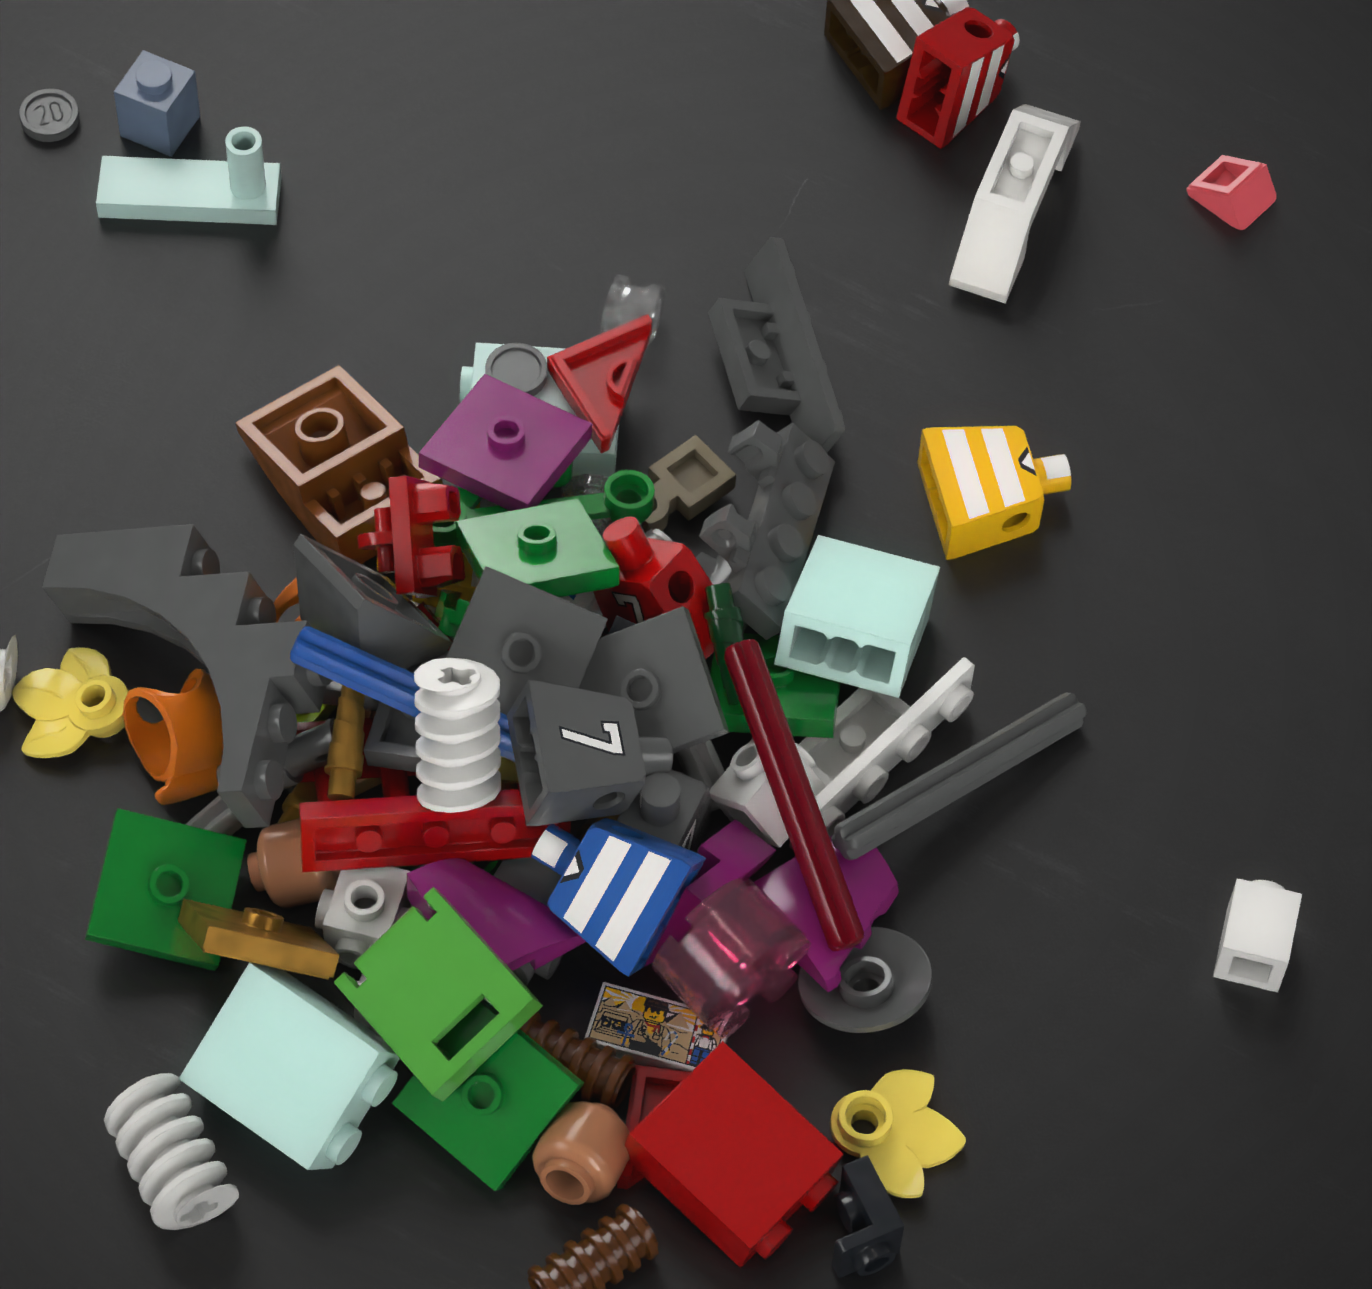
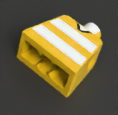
[917,426,1071,560]

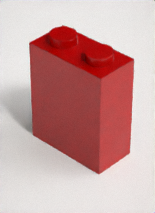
[625,1041,843,1268]

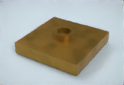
[178,899,340,980]

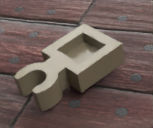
[643,435,736,533]

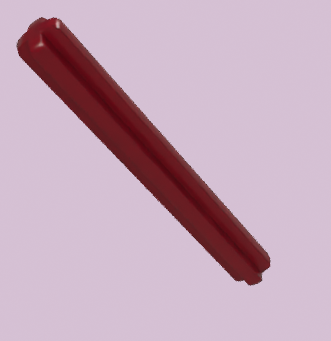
[724,639,864,952]

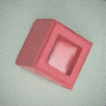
[1186,155,1277,230]

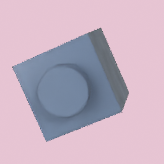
[114,50,200,157]

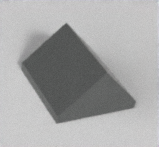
[293,534,452,669]

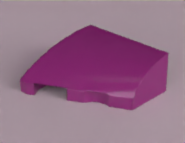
[645,819,776,966]
[747,833,899,992]
[407,858,586,971]

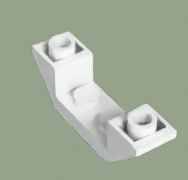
[949,104,1081,304]

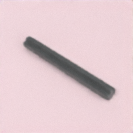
[831,692,1087,860]

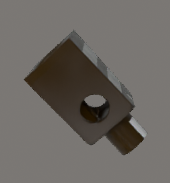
[824,0,970,110]

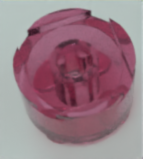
[653,878,812,1039]

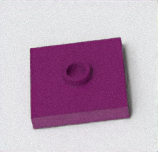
[418,374,592,511]

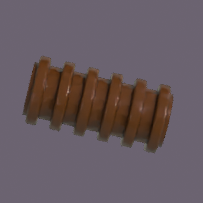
[520,1012,636,1110]
[527,1203,659,1289]

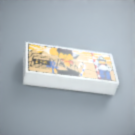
[584,982,732,1072]

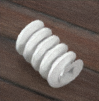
[414,658,501,813]
[104,1073,239,1230]

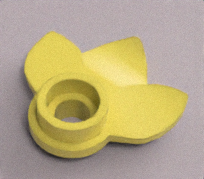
[12,647,129,758]
[830,1069,966,1199]

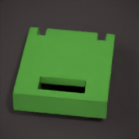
[334,887,543,1101]

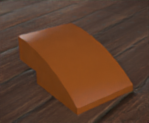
[235,365,443,564]

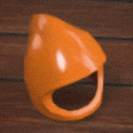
[123,669,224,805]

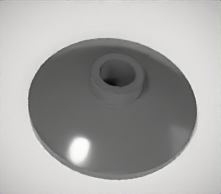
[798,927,932,1033]

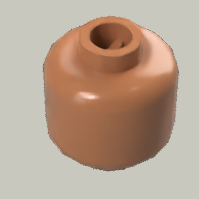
[247,818,341,909]
[532,1101,630,1205]

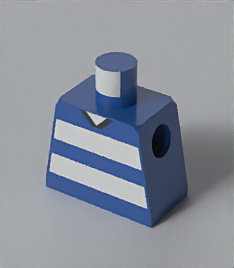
[531,818,706,977]

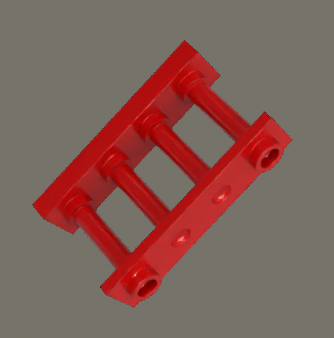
[296,718,571,873]

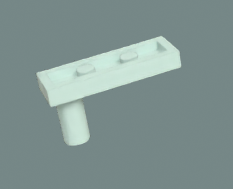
[96,127,281,225]

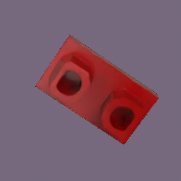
[357,476,465,598]

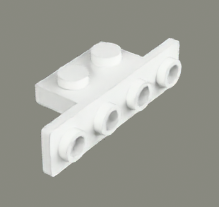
[789,657,975,851]

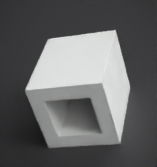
[1213,878,1302,993]

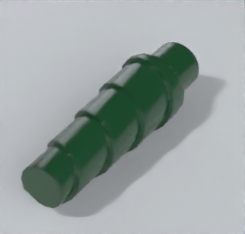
[704,583,744,705]

